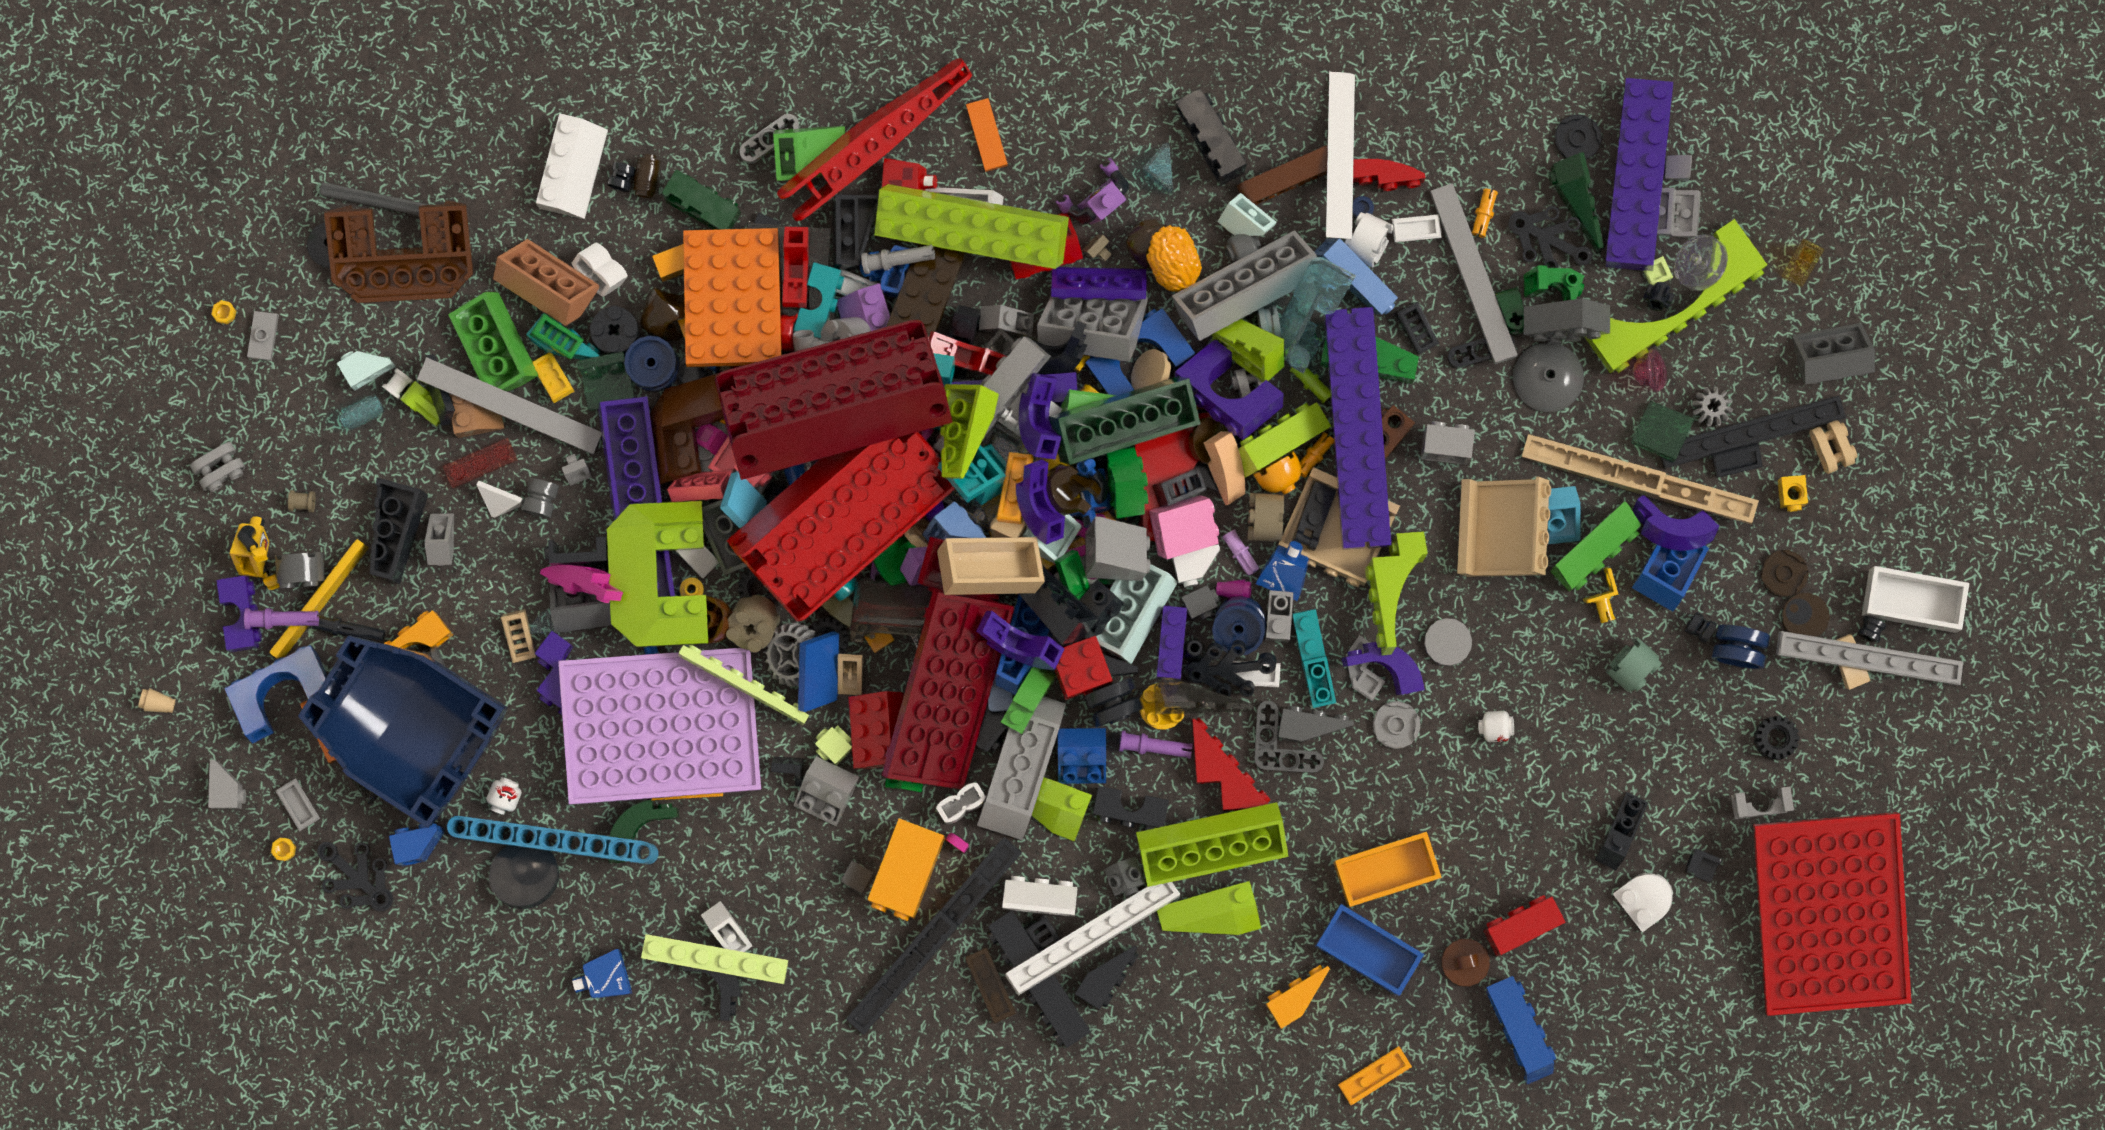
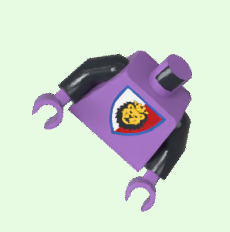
[1056,158,1129,225]

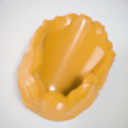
[1146,225,1202,292]

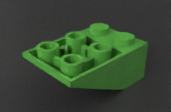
[773,126,845,181]

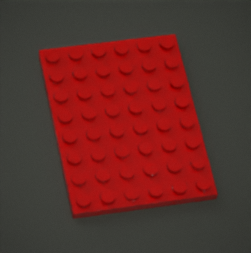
[1753,812,1912,1016]

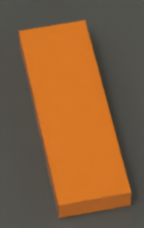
[966,98,1008,172]

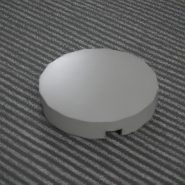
[1424,618,1472,666]
[1373,701,1420,749]

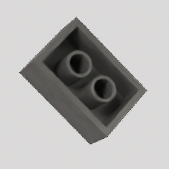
[1524,298,1610,345]

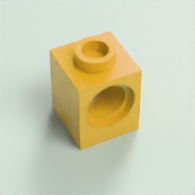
[1778,475,1808,512]

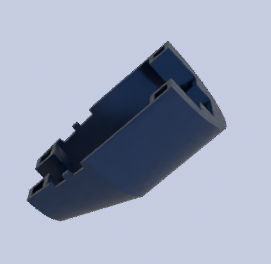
[298,635,508,828]

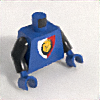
[1069,459,1109,528]

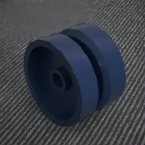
[624,336,680,392]
[1212,596,1267,655]
[1711,624,1770,669]

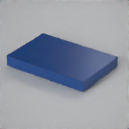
[798,631,839,712]

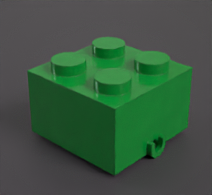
[1106,447,1148,518]

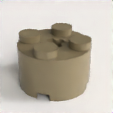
[1248,493,1284,542]
[726,595,780,652]

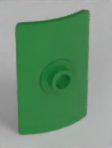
[873,536,917,586]

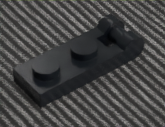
[1292,481,1337,551]

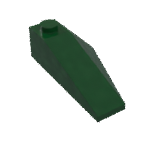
[1548,152,1604,253]

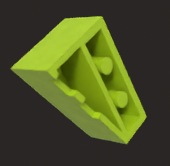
[1212,319,1284,382]

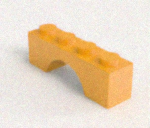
[384,610,453,649]

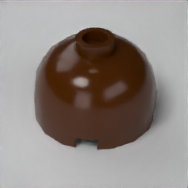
[706,596,732,644]

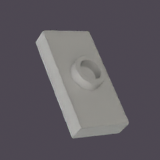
[247,311,279,361]

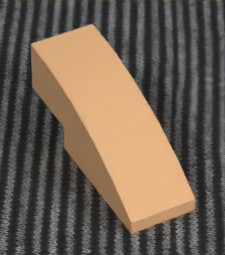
[1204,431,1245,505]

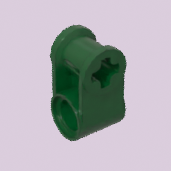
[1494,287,1524,335]

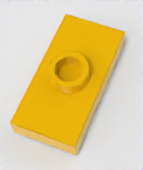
[532,353,575,403]

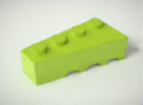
[1238,402,1331,478]

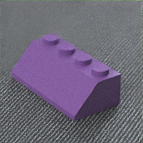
[837,283,890,331]

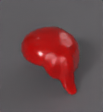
[780,313,798,352]

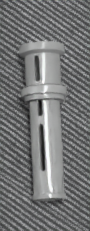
[861,245,935,274]

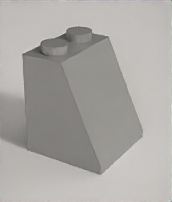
[1085,517,1150,581]

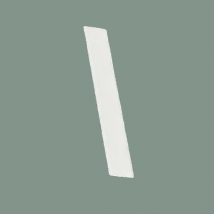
[1326,72,1355,239]

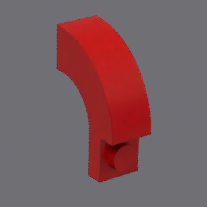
[782,227,809,308]
[929,331,1007,376]

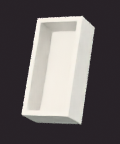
[1862,566,1969,633]

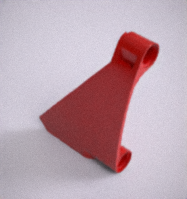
[1134,413,1211,541]

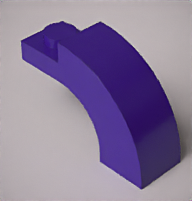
[1016,459,1065,545]

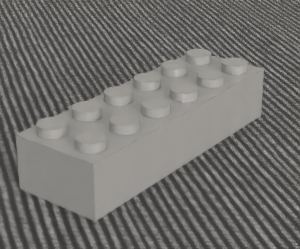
[1172,230,1322,341]

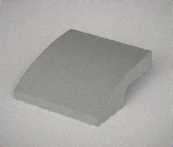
[1657,188,1701,238]

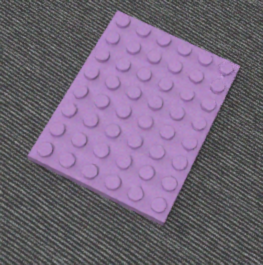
[558,648,761,805]

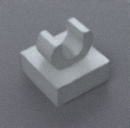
[562,454,592,486]

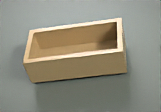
[937,537,1045,595]

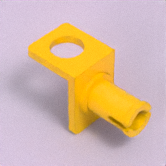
[1583,567,1618,623]

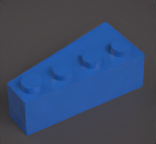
[1486,976,1556,1084]

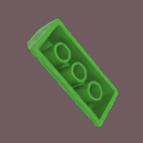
[448,292,538,392]
[1550,501,1641,592]

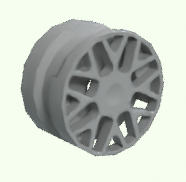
[1257,305,1281,337]

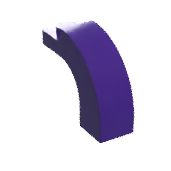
[1018,373,1062,459]
[1633,495,1719,551]
[976,611,1064,670]
[1341,642,1425,695]

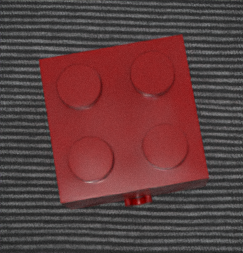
[1054,636,1113,700]

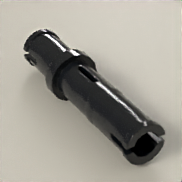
[312,615,385,643]

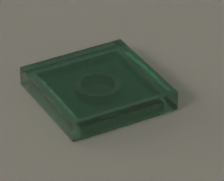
[1631,401,1694,462]

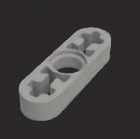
[740,114,799,164]

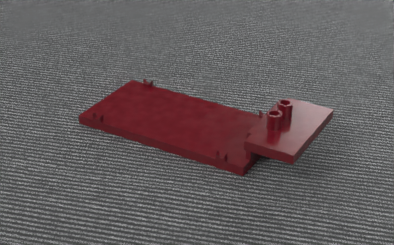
[882,536,1014,789]

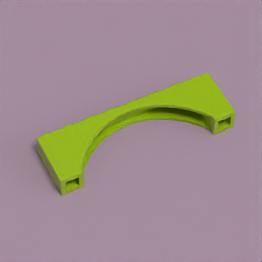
[1585,219,1767,374]

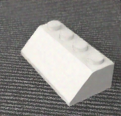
[536,113,608,219]

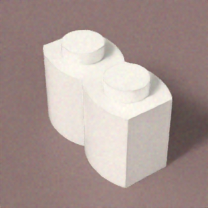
[572,243,628,297]
[936,783,986,824]

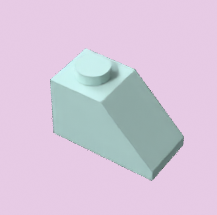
[1217,193,1277,236]
[337,351,395,391]

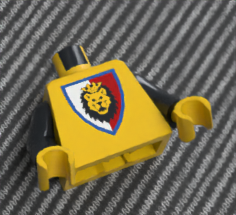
[229,517,279,590]

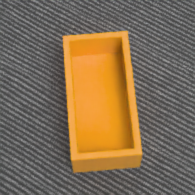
[1333,832,1442,908]

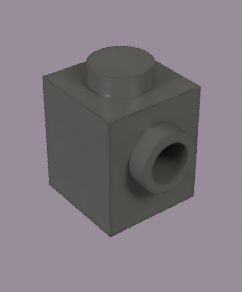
[1181,585,1220,621]

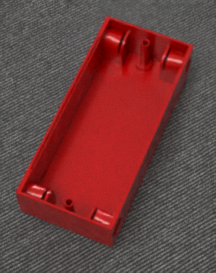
[726,432,955,622]

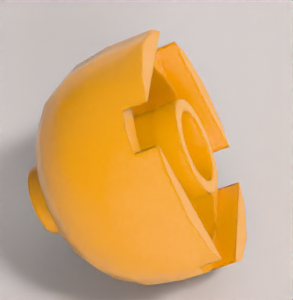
[1253,451,1301,495]

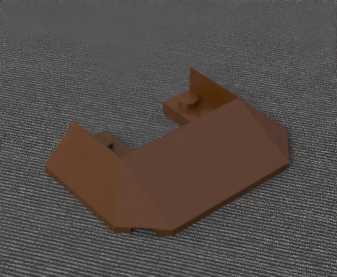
[324,200,473,303]
[650,373,724,484]

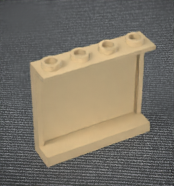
[1278,467,1400,587]
[1457,477,1551,577]

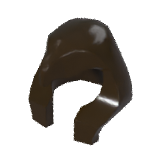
[1126,219,1168,270]
[641,287,685,341]
[1046,464,1102,516]

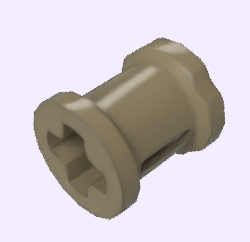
[288,490,316,513]

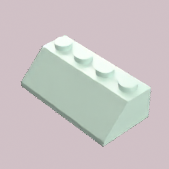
[1084,564,1178,664]

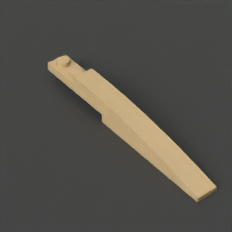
[1522,434,1759,525]

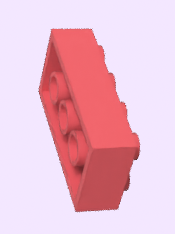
[667,470,732,502]

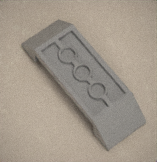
[977,697,1066,840]

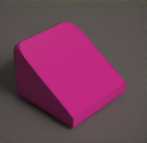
[696,424,728,455]

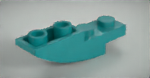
[1292,608,1336,708]

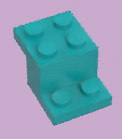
[937,444,1007,505]

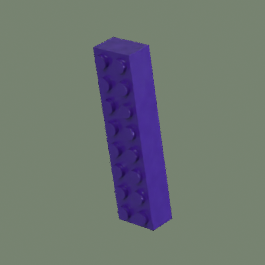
[1606,78,1673,271]

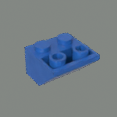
[1058,728,1106,784]
[389,823,444,866]

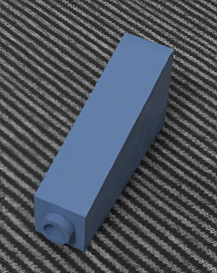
[1315,238,1398,315]

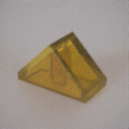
[1782,238,1824,287]

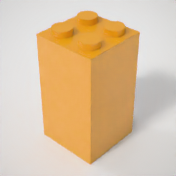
[868,819,945,921]

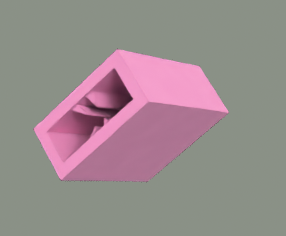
[1149,495,1219,559]

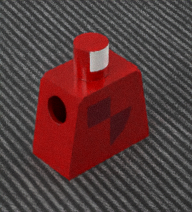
[882,158,937,191]

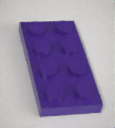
[1051,267,1146,301]

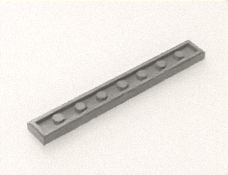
[1430,183,1517,364]
[417,357,602,455]
[1776,631,1963,686]

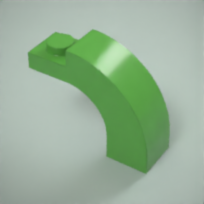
[1001,667,1057,734]

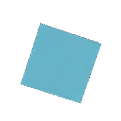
[720,471,767,528]

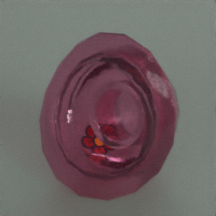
[1633,349,1667,392]

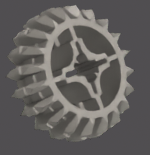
[763,622,815,687]

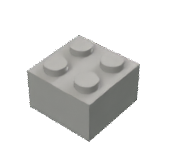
[1420,421,1475,465]

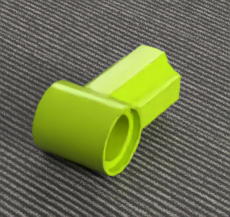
[400,381,441,427]

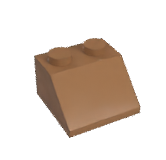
[449,394,505,438]

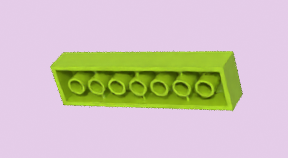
[874,184,1069,269]

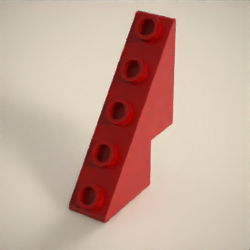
[1192,717,1271,811]

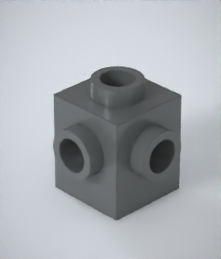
[1104,857,1146,897]

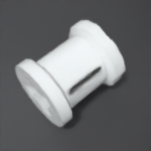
[382,368,413,400]

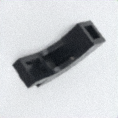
[1030,321,1087,375]
[683,966,742,1021]

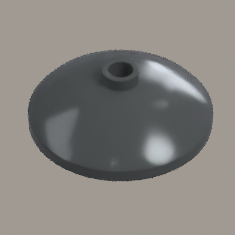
[1513,342,1584,413]

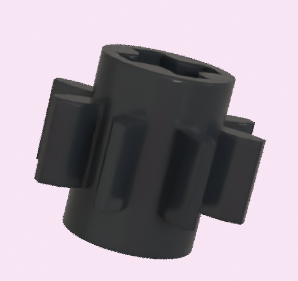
[1643,282,1675,311]

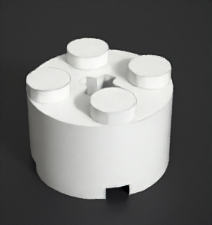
[1345,212,1393,268]

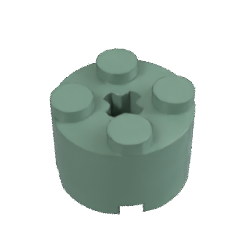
[1606,637,1662,692]

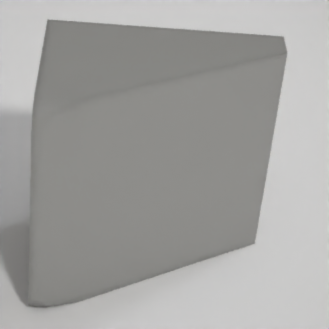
[1664,155,1692,182]

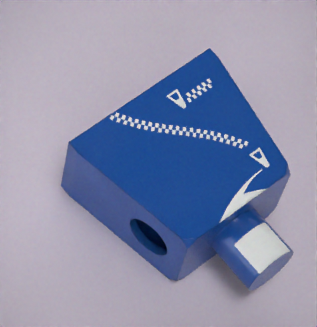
[1256,541,1309,601]
[572,949,633,998]

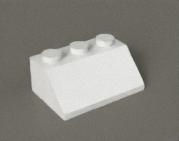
[1002,876,1077,917]

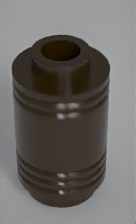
[633,154,661,199]

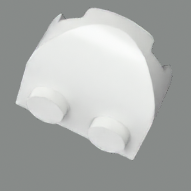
[1613,872,1673,932]

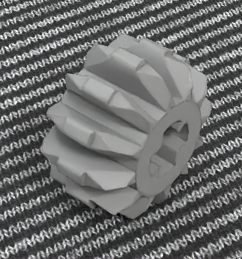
[1692,387,1733,427]

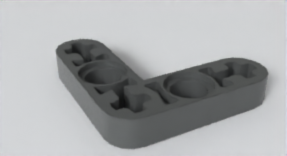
[1254,701,1324,773]

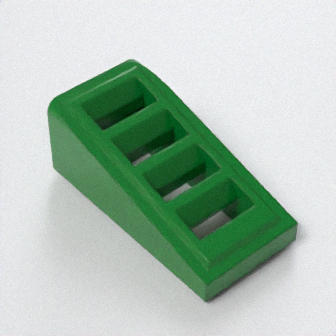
[529,314,583,360]

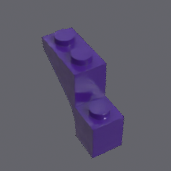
[535,631,573,715]

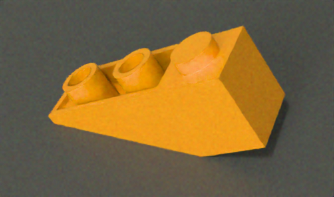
[1265,965,1330,1029]

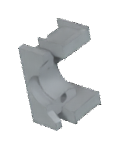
[1731,787,1794,820]

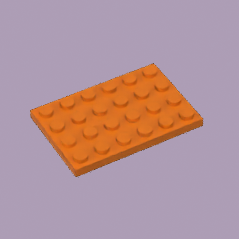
[683,228,781,367]

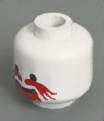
[1478,711,1514,742]
[486,777,522,815]

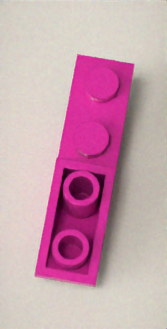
[540,565,623,603]

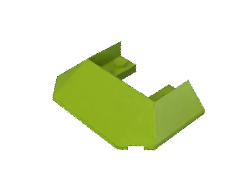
[607,501,708,647]

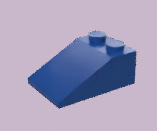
[1632,544,1709,612]

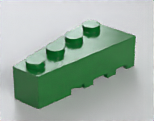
[1320,336,1419,384]

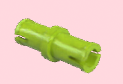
[1289,360,1330,403]

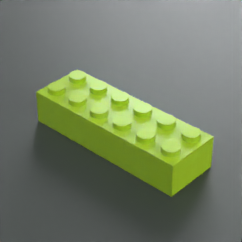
[1136,802,1289,887]

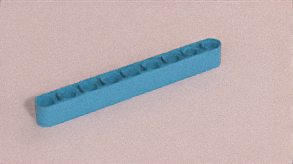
[447,816,658,865]

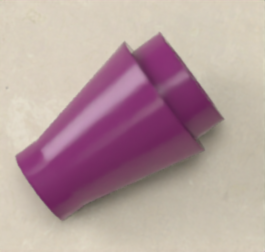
[1216,579,1252,598]

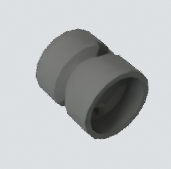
[521,478,559,518]

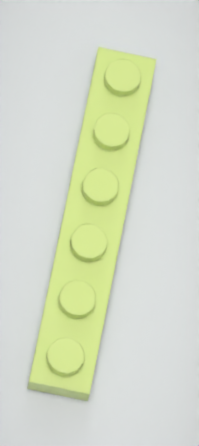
[678,644,809,725]
[641,934,789,984]

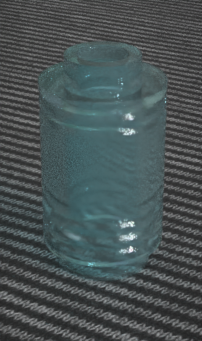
[339,395,385,431]

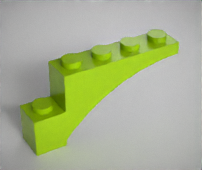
[1365,532,1428,655]

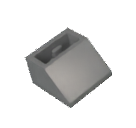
[793,756,859,826]

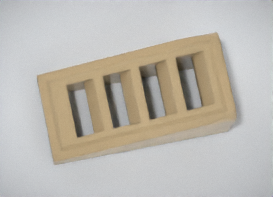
[501,609,536,663]

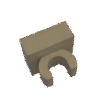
[1081,234,1112,261]

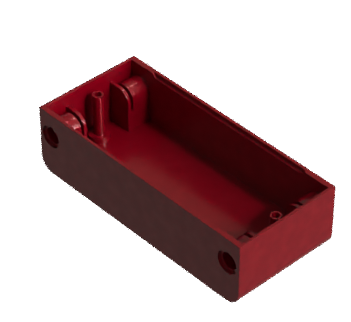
[715,320,952,480]

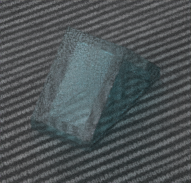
[1143,143,1173,194]

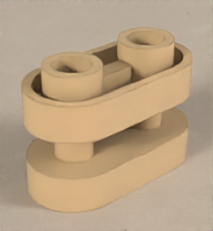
[1809,420,1857,474]

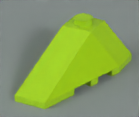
[940,384,999,479]
[1031,777,1092,842]
[1157,881,1261,935]

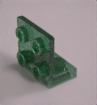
[577,352,634,411]

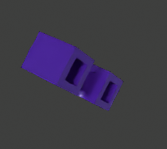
[217,575,262,652]
[1156,606,1187,682]

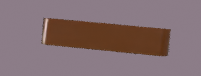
[1236,145,1328,205]

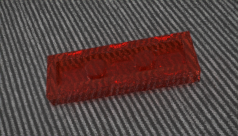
[443,438,518,489]

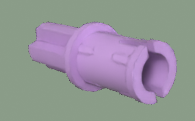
[1222,530,1259,576]

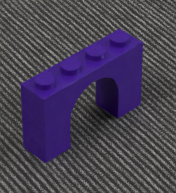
[1175,339,1283,440]

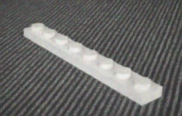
[1005,882,1180,996]

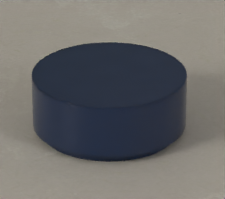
[1352,196,1374,219]

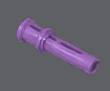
[244,608,319,630]
[1119,730,1192,759]

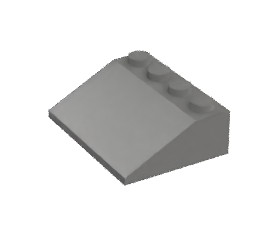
[1037,297,1148,362]

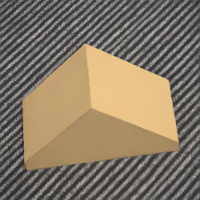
[838,654,864,695]

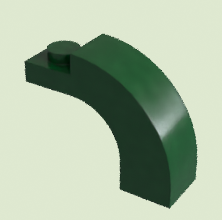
[609,800,679,863]

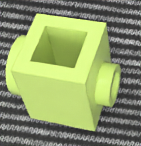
[815,725,852,766]

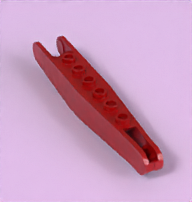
[777,58,972,221]

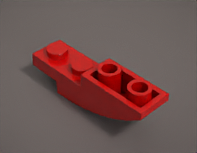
[1353,159,1426,191]

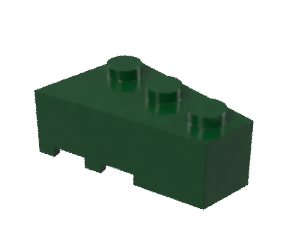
[662,169,741,230]

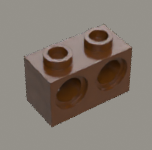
[1381,405,1415,460]

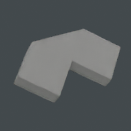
[1346,635,1385,701]

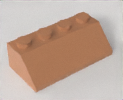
[493,239,600,326]

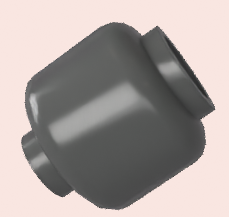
[1224,234,1261,263]

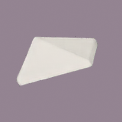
[477,481,524,518]

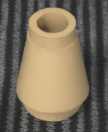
[138,688,176,713]

